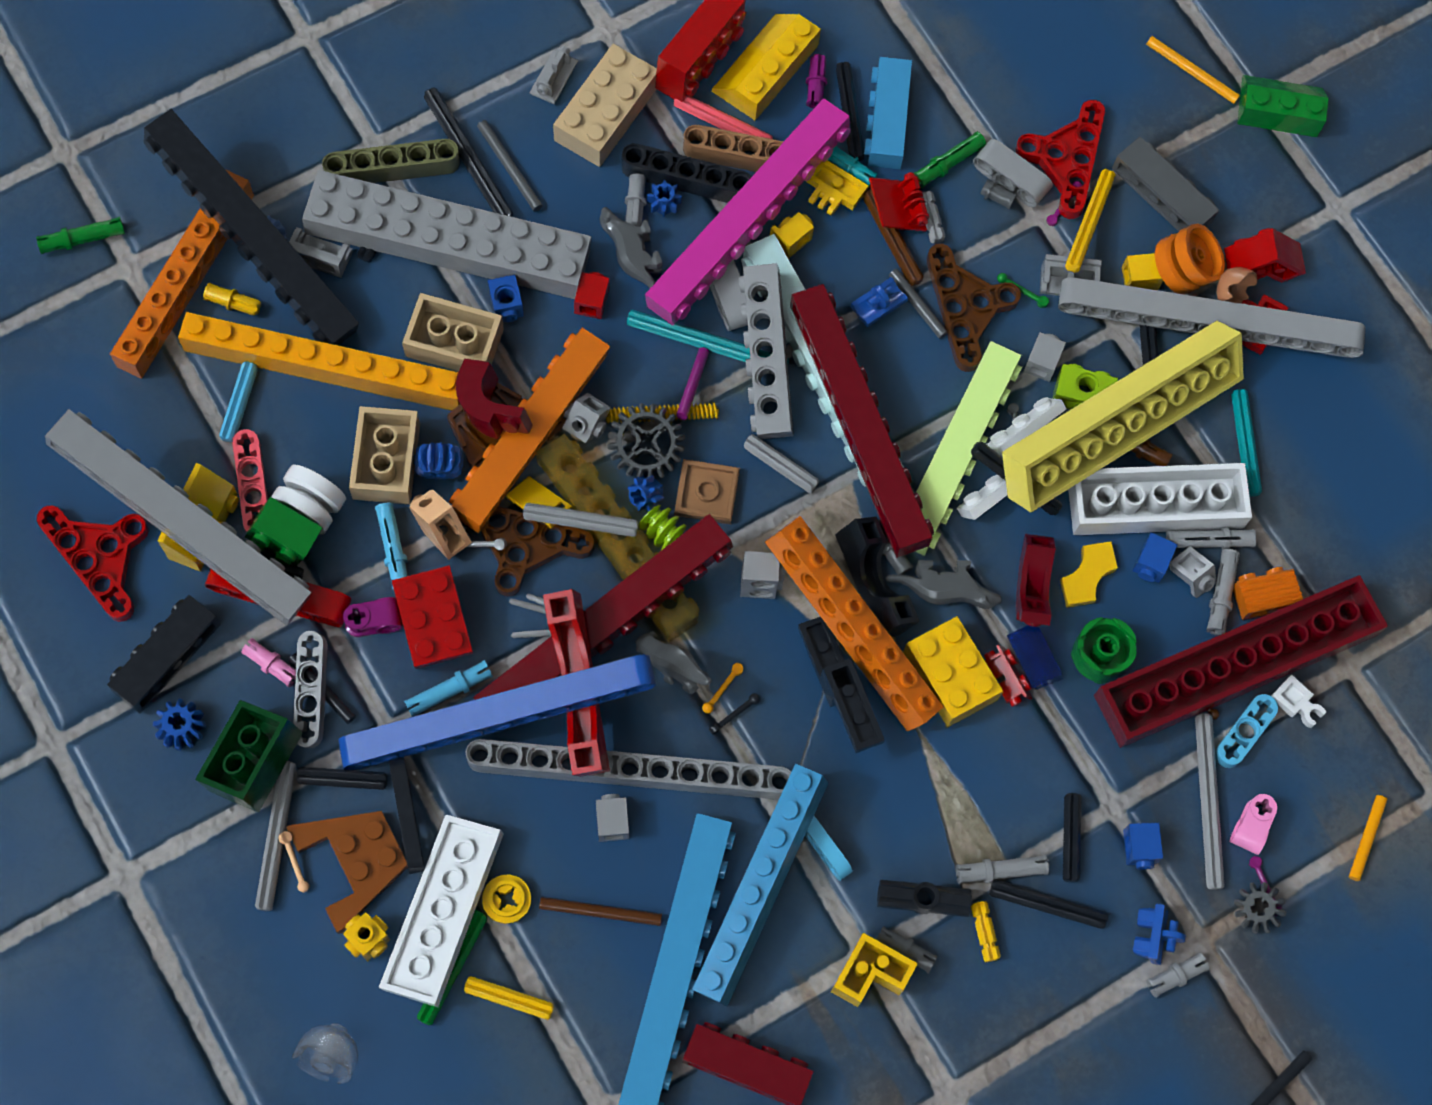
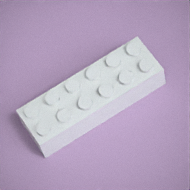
[1068,463,1252,535]

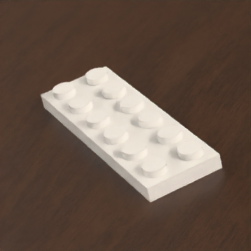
[379,815,504,1007]

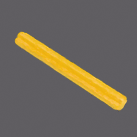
[1065,169,1116,273]

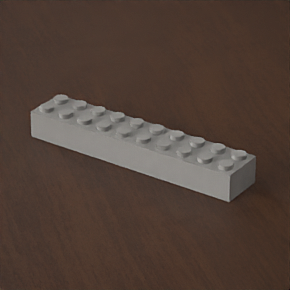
[302,170,591,299]

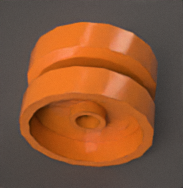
[1155,223,1225,295]

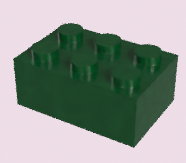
[195,700,303,813]

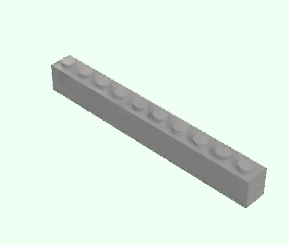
[45,409,311,626]

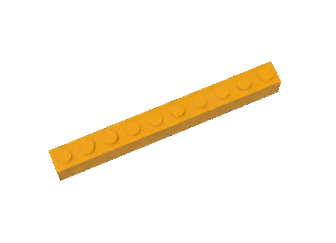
[178,312,460,411]

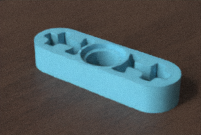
[1215,694,1278,768]
[805,816,853,881]

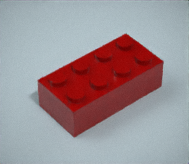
[655,0,746,102]

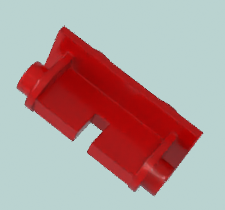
[984,645,1032,707]

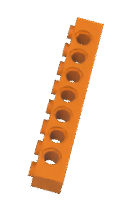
[110,169,254,379]
[765,516,944,732]

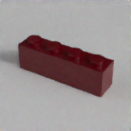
[682,1022,814,1105]

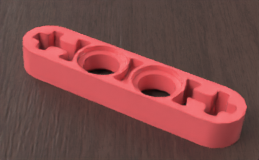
[232,429,268,533]

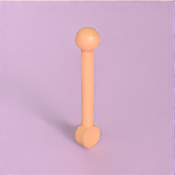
[278,831,309,893]

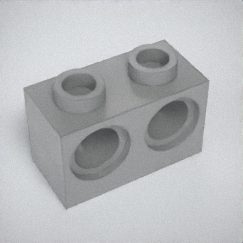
[740,551,785,599]

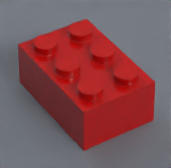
[391,565,473,669]

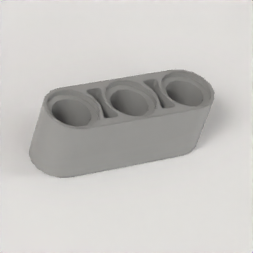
[973,139,1053,208]
[710,259,748,331]

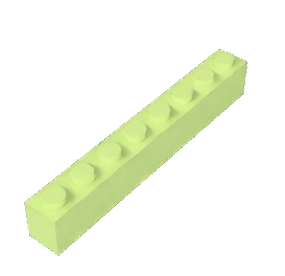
[915,341,1022,556]

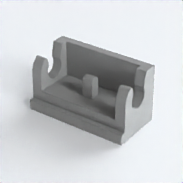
[289,227,353,278]
[1040,254,1102,296]

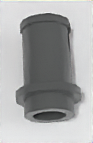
[980,179,1017,209]

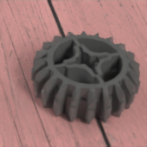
[607,403,685,478]

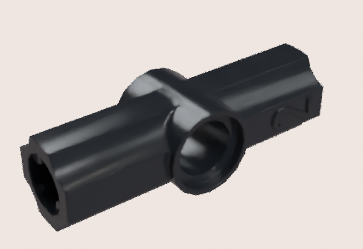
[877,879,972,917]

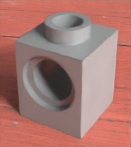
[1023,332,1066,382]
[596,794,629,842]

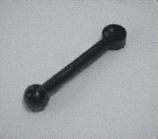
[709,693,761,735]

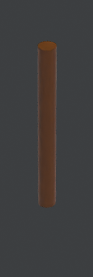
[539,897,662,926]

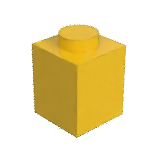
[1122,253,1163,290]

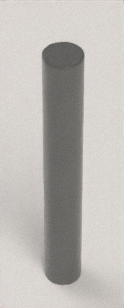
[889,269,948,339]

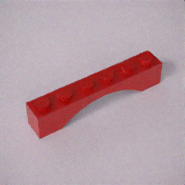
[543,589,610,777]

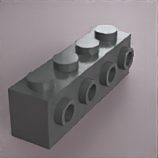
[1112,137,1219,231]

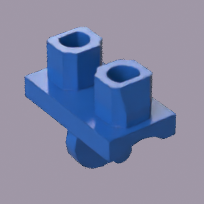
[850,277,908,327]
[1133,904,1186,965]

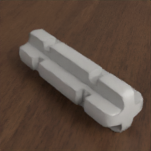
[922,191,945,244]

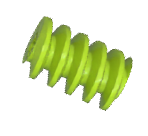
[638,505,687,551]

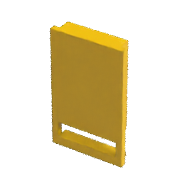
[506,476,572,529]

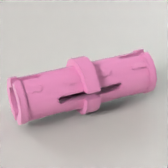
[241,638,296,688]

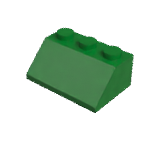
[1237,75,1328,137]

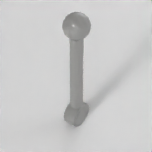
[467,538,507,550]

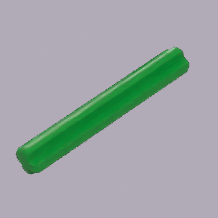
[417,910,487,1026]

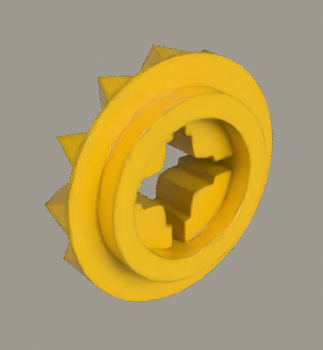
[482,874,531,924]

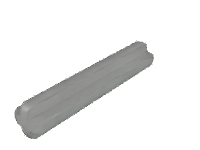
[744,434,819,493]

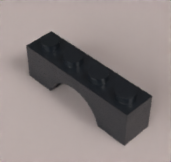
[835,516,920,637]

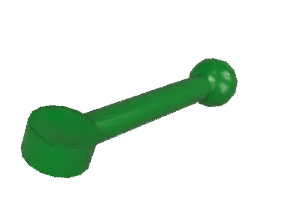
[997,273,1049,308]

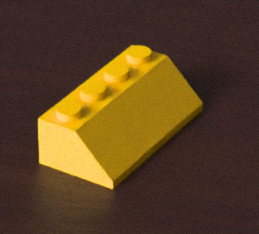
[712,14,821,121]

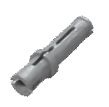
[1166,527,1256,550]
[1206,549,1240,636]
[956,855,1049,884]

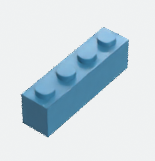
[864,57,912,170]

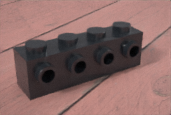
[107,595,221,714]

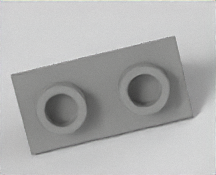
[530,46,578,104]

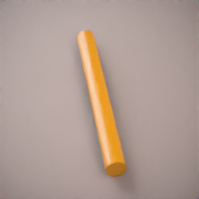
[1146,36,1241,104]

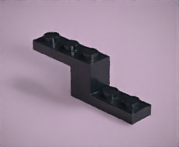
[798,616,885,753]

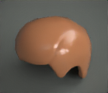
[1216,267,1257,303]

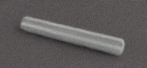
[523,503,639,537]

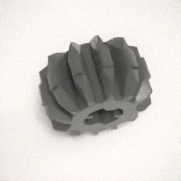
[1234,882,1286,934]

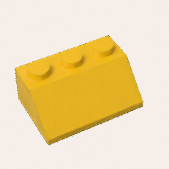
[157,463,239,572]

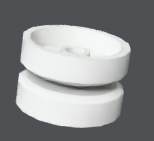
[271,464,346,535]

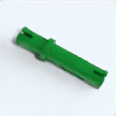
[914,131,986,189]
[36,217,125,254]

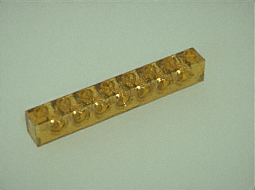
[536,434,700,643]

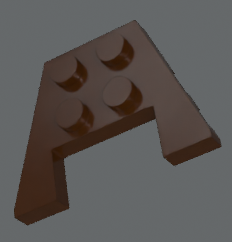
[447,383,566,469]

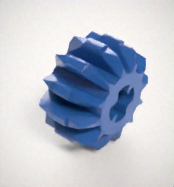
[414,442,463,480]
[153,699,206,751]

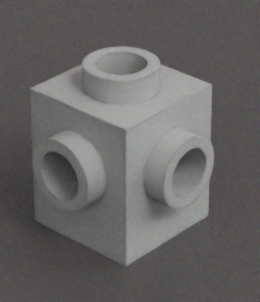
[562,393,611,443]

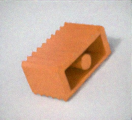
[1233,567,1303,620]

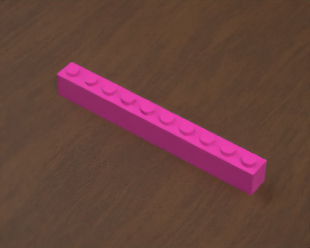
[645,98,851,326]

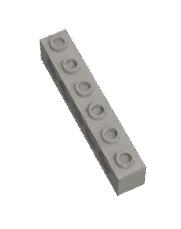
[739,263,794,439]

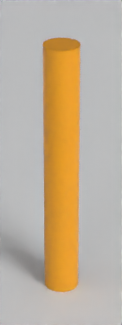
[1348,795,1388,881]

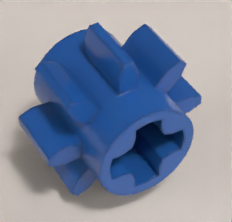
[647,180,682,217]
[627,475,664,511]

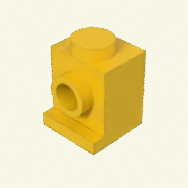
[770,212,814,259]

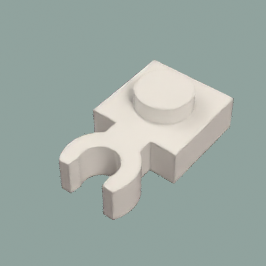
[1271,675,1326,728]

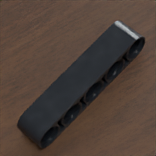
[622,143,752,203]

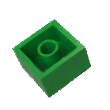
[244,497,323,567]

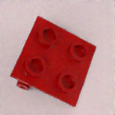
[869,172,930,231]

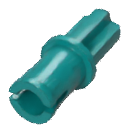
[828,146,878,189]

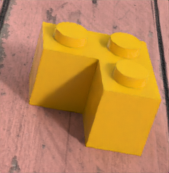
[831,933,918,1007]

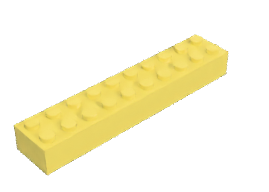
[1002,321,1244,512]

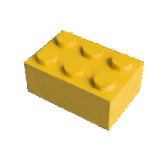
[903,616,1003,728]

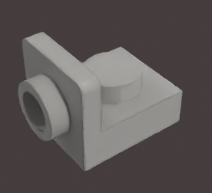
[1169,546,1217,598]

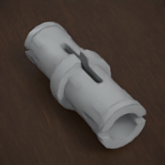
[1146,952,1210,998]

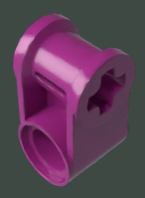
[343,597,403,637]

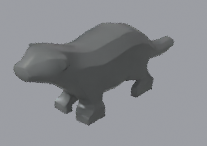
[599,207,662,288]
[886,560,1002,609]
[635,632,712,694]

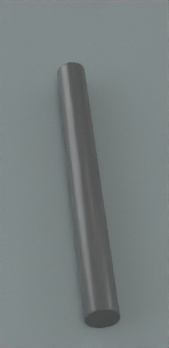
[477,120,543,212]

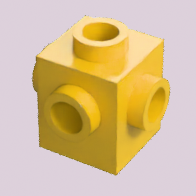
[343,912,390,962]

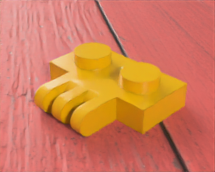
[807,160,869,216]

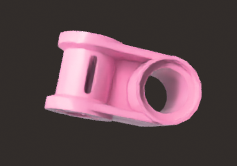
[1229,794,1277,855]

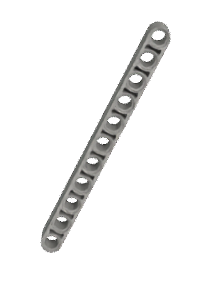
[1058,277,1366,358]
[466,739,791,800]

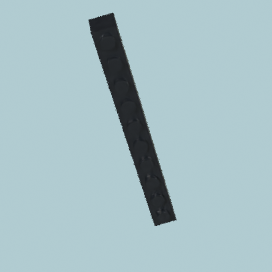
[143,108,359,346]

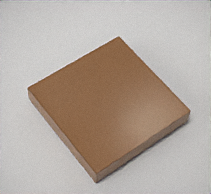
[674,459,740,524]

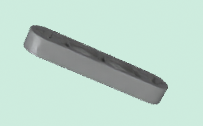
[293,631,328,748]

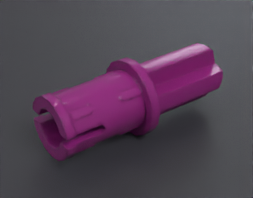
[806,54,828,109]

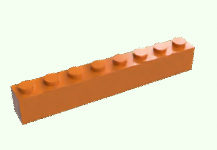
[449,327,610,533]

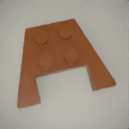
[286,811,408,934]

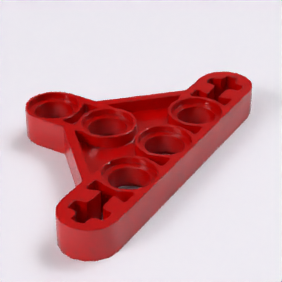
[1016,100,1105,219]
[37,505,149,622]

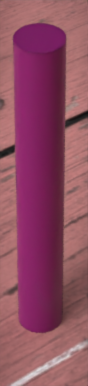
[676,347,709,420]

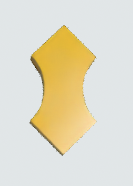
[1060,541,1118,608]

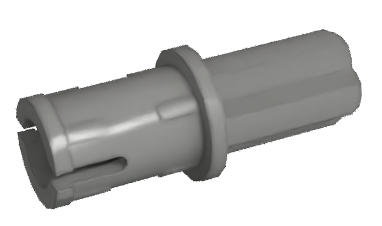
[625,174,647,227]

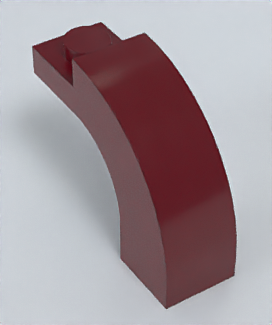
[456,358,533,439]
[1016,534,1056,627]

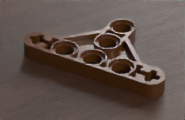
[927,244,1021,372]
[460,506,594,597]

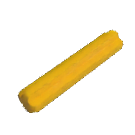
[464,976,554,1020]

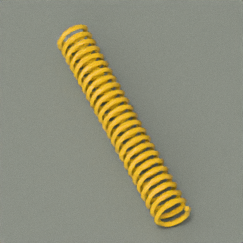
[606,403,719,424]

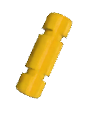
[971,901,1001,962]

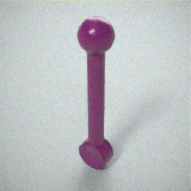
[1046,181,1082,226]
[1249,856,1282,916]

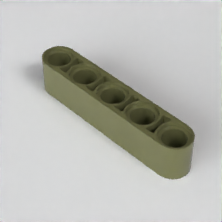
[322,139,460,183]

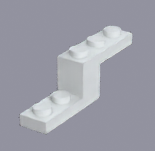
[957,397,1067,520]

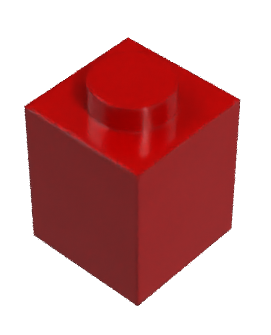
[574,272,610,320]

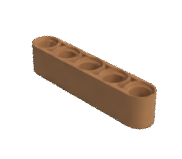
[683,125,805,181]

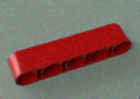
[205,569,352,628]

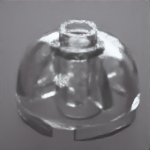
[292,1023,359,1084]

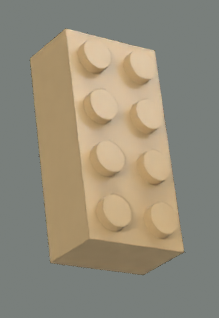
[553,44,657,167]

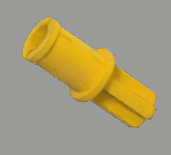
[203,283,261,316]

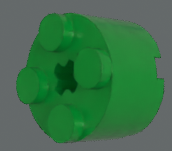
[1071,617,1137,684]

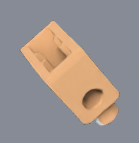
[409,490,472,560]

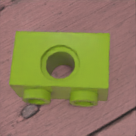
[1052,364,1118,410]

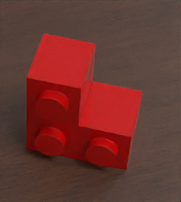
[1224,228,1306,283]

